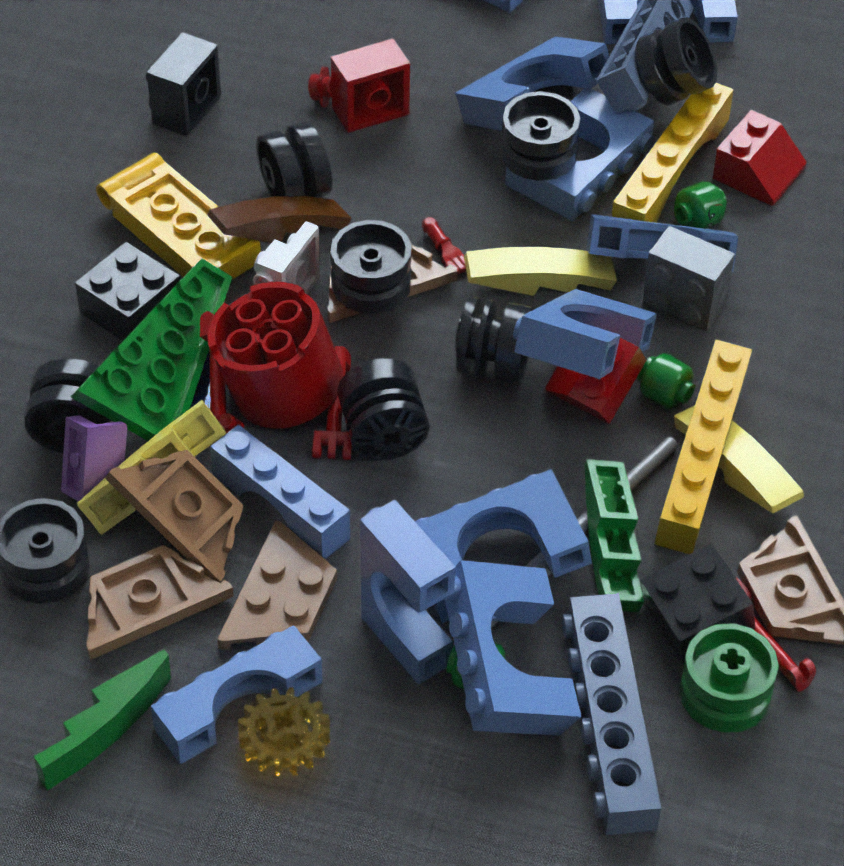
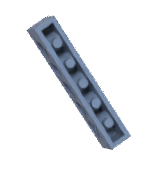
[596,0,694,114]
[562,593,661,835]

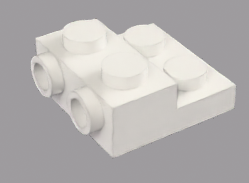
[253,221,320,294]

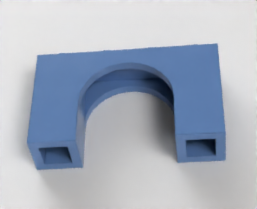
[598,0,738,44]
[455,36,609,131]
[505,88,655,221]
[513,289,657,379]
[415,469,592,623]
[360,500,456,685]
[444,560,582,736]

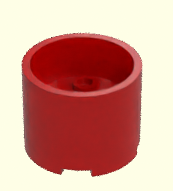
[207,282,343,429]

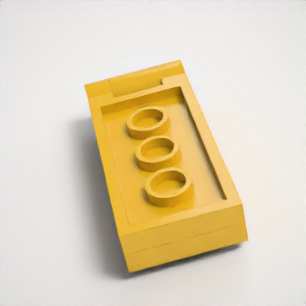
[96,152,261,280]

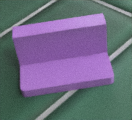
[61,415,127,501]

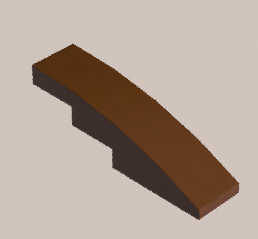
[207,196,352,243]

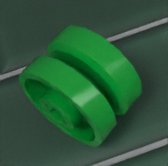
[680,623,779,733]

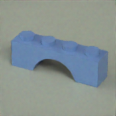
[586,214,739,272]
[210,425,350,559]
[151,625,323,764]

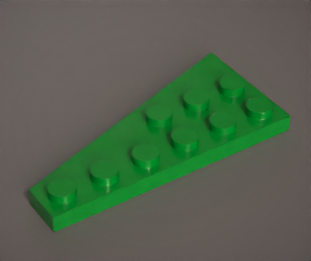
[70,259,232,441]

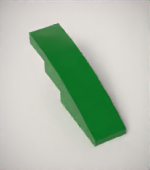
[584,459,645,612]
[33,649,172,791]

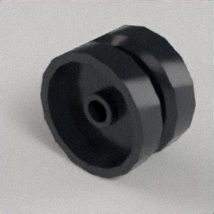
[636,17,718,106]
[500,91,581,181]
[256,121,333,198]
[330,220,412,314]
[24,358,111,453]
[0,498,90,603]

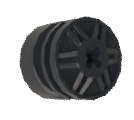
[455,296,534,383]
[337,358,430,461]

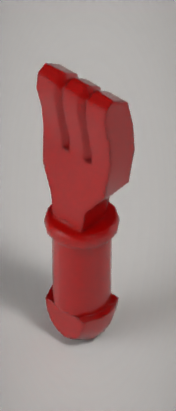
[422,217,466,275]

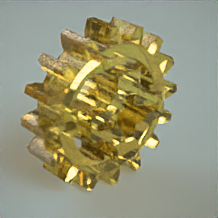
[238,687,330,776]

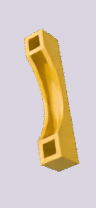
[612,82,734,223]
[654,340,752,554]

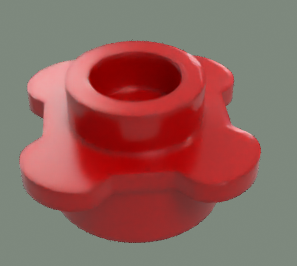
[308,67,332,107]

